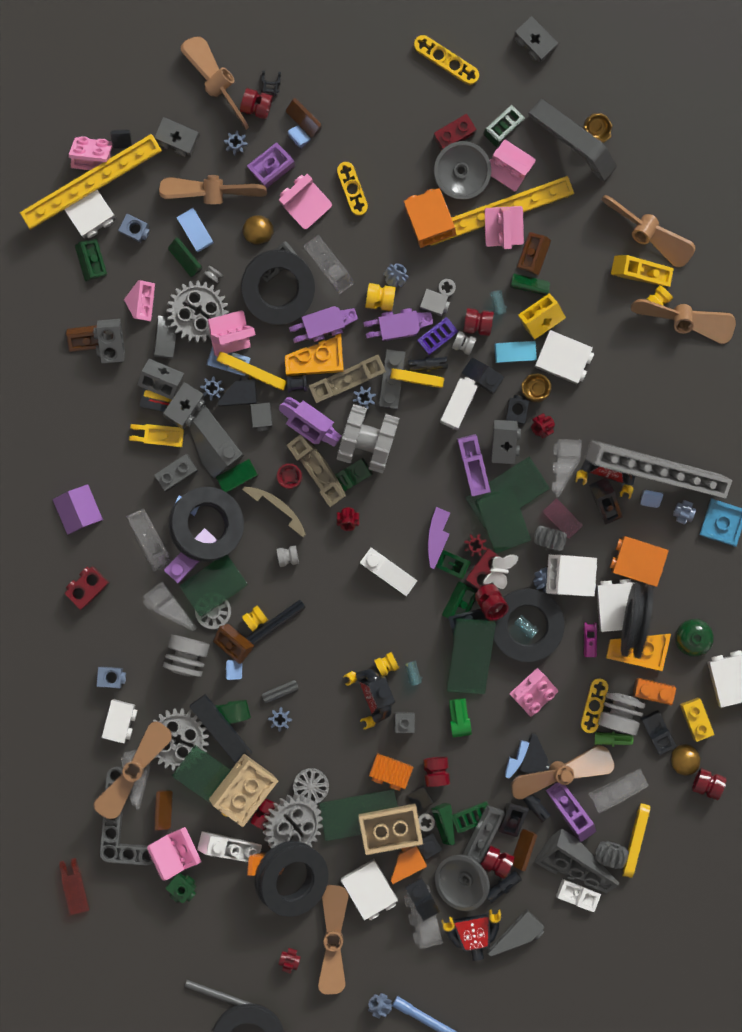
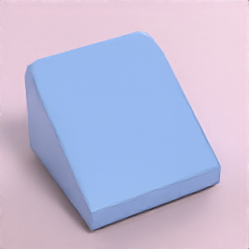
[288,126,311,148]
[640,490,663,508]
[226,660,242,680]

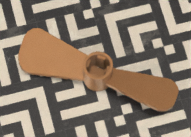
[181,37,249,130]
[159,175,267,204]
[601,195,695,267]
[631,299,736,344]
[94,721,172,819]
[512,745,614,799]
[318,885,348,994]

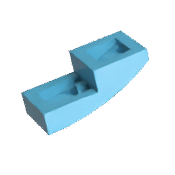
[494,341,537,363]

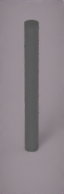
[185,980,253,1006]

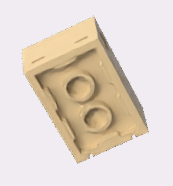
[209,754,278,827]

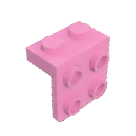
[279,174,332,229]
[147,827,202,881]

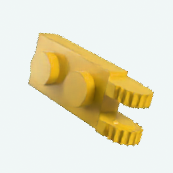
[129,424,184,447]

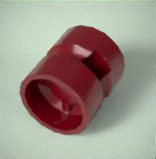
[240,88,273,120]
[463,308,494,336]
[277,464,302,489]
[475,584,509,621]
[423,757,450,787]
[692,768,726,801]
[250,798,279,830]
[480,845,515,879]

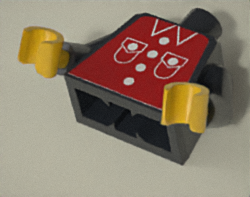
[575,459,635,499]
[343,669,395,729]
[441,910,501,961]

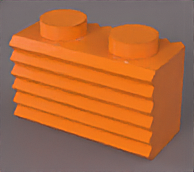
[632,678,676,705]
[369,753,413,791]

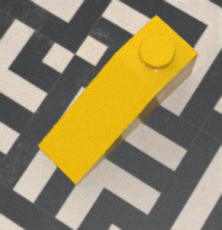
[611,255,674,287]

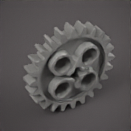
[166,280,229,343]
[153,708,209,771]
[263,794,323,848]

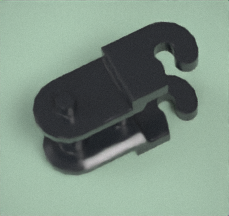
[261,70,281,96]

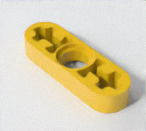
[337,162,368,216]
[390,369,444,388]
[580,678,608,733]

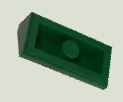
[168,237,202,277]
[75,238,107,281]
[510,274,550,296]
[216,459,259,493]
[442,581,478,619]

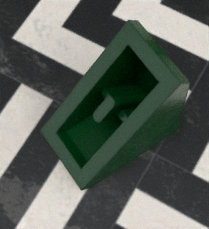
[435,550,471,579]

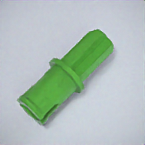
[595,731,633,747]

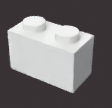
[102,699,138,743]

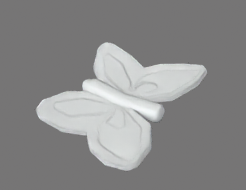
[483,555,518,589]

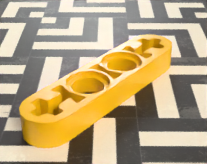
[414,35,479,85]
[216,352,287,391]
[622,803,650,878]

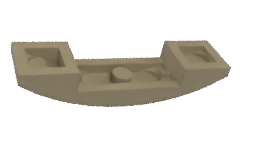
[309,354,386,403]
[287,434,346,507]
[243,487,306,537]

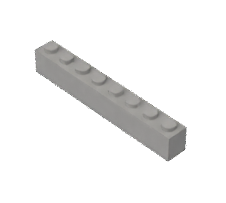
[585,440,732,498]

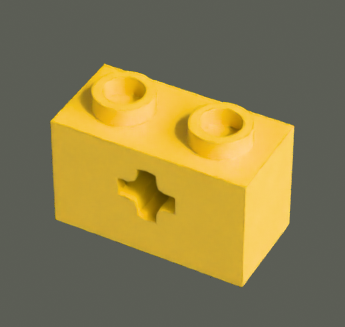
[518,293,566,340]
[680,698,714,742]

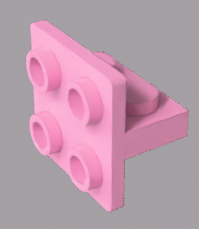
[69,136,113,170]
[490,140,536,191]
[484,206,524,249]
[208,310,255,357]
[509,668,558,717]

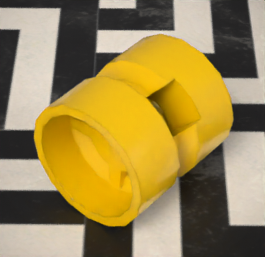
[365,283,396,312]

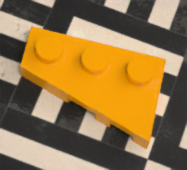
[285,333,344,376]
[606,634,671,671]

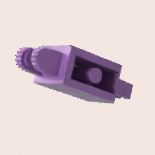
[289,306,358,343]
[364,308,433,342]
[279,397,342,447]

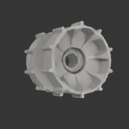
[337,404,399,473]

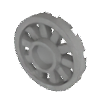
[195,593,231,629]
[293,768,329,804]

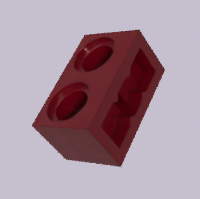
[433,113,477,150]
[465,548,504,589]
[64,566,110,610]

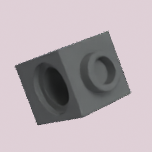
[251,403,273,431]
[395,712,415,733]

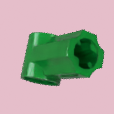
[449,698,472,738]

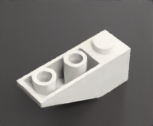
[197,831,262,862]

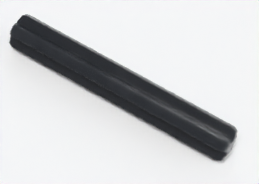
[246,600,306,645]

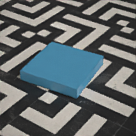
[699,499,742,547]

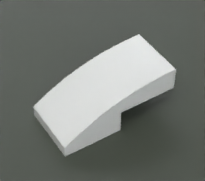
[556,879,601,912]

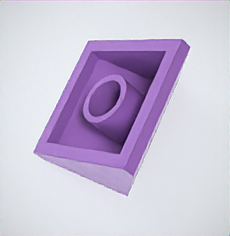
[247,142,295,188]
[53,485,103,535]

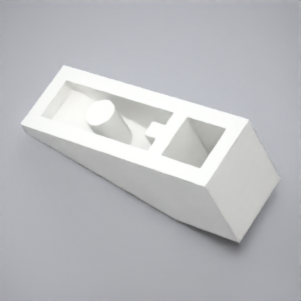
[360,548,417,596]

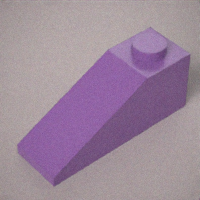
[164,528,218,583]
[546,782,596,842]

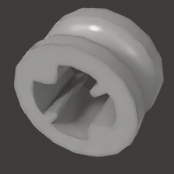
[204,265,223,283]
[438,279,456,297]
[418,813,435,831]

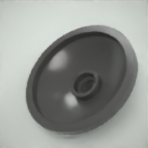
[434,141,491,199]
[435,855,489,911]

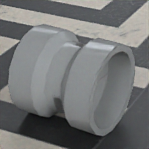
[452,331,477,355]
[277,545,299,567]

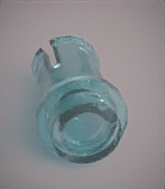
[490,290,508,316]
[514,615,538,639]
[405,661,423,686]

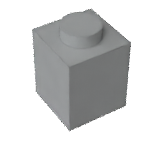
[420,289,450,316]

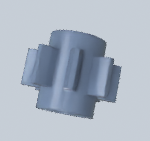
[224,130,248,156]
[383,264,409,287]
[200,376,225,401]
[353,386,376,410]
[673,500,696,524]
[533,567,548,593]
[268,707,292,731]
[368,993,392,1018]

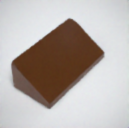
[286,98,322,137]
[517,232,551,275]
[66,325,106,352]
[213,624,254,664]
[154,790,173,830]
[512,829,537,871]

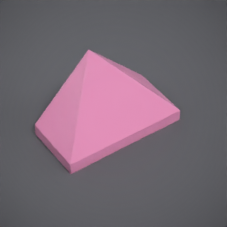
[124,280,155,321]

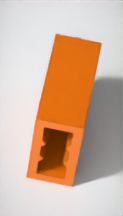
[404,188,456,248]
[610,536,669,587]

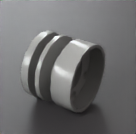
[163,634,210,677]
[598,693,646,736]

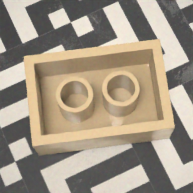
[358,804,423,855]

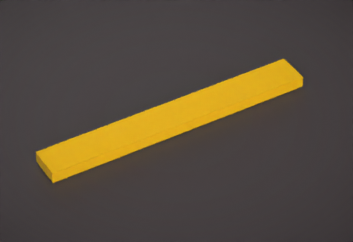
[19,134,162,230]
[430,176,574,246]

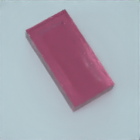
[542,498,583,539]

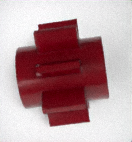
[531,413,555,439]
[337,507,359,531]
[464,534,487,557]
[278,948,301,974]

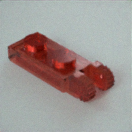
[60,858,90,915]

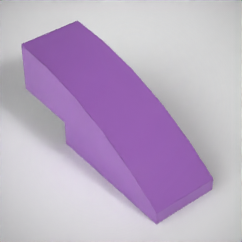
[457,434,491,496]
[428,507,450,569]

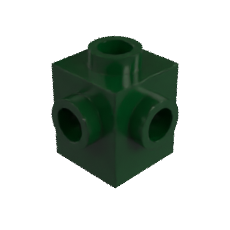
[165,872,197,904]

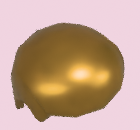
[583,113,613,143]
[243,215,274,245]
[521,373,551,402]
[671,744,700,776]

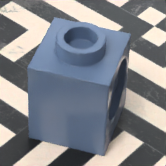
[118,214,150,243]
[97,667,126,688]

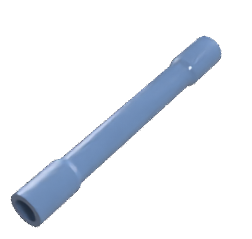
[392,996,457,1032]

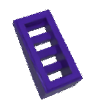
[417,317,459,356]

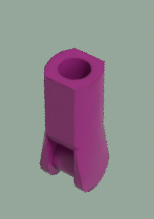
[584,622,597,657]

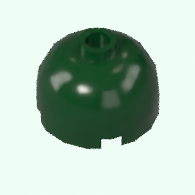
[675,619,714,657]

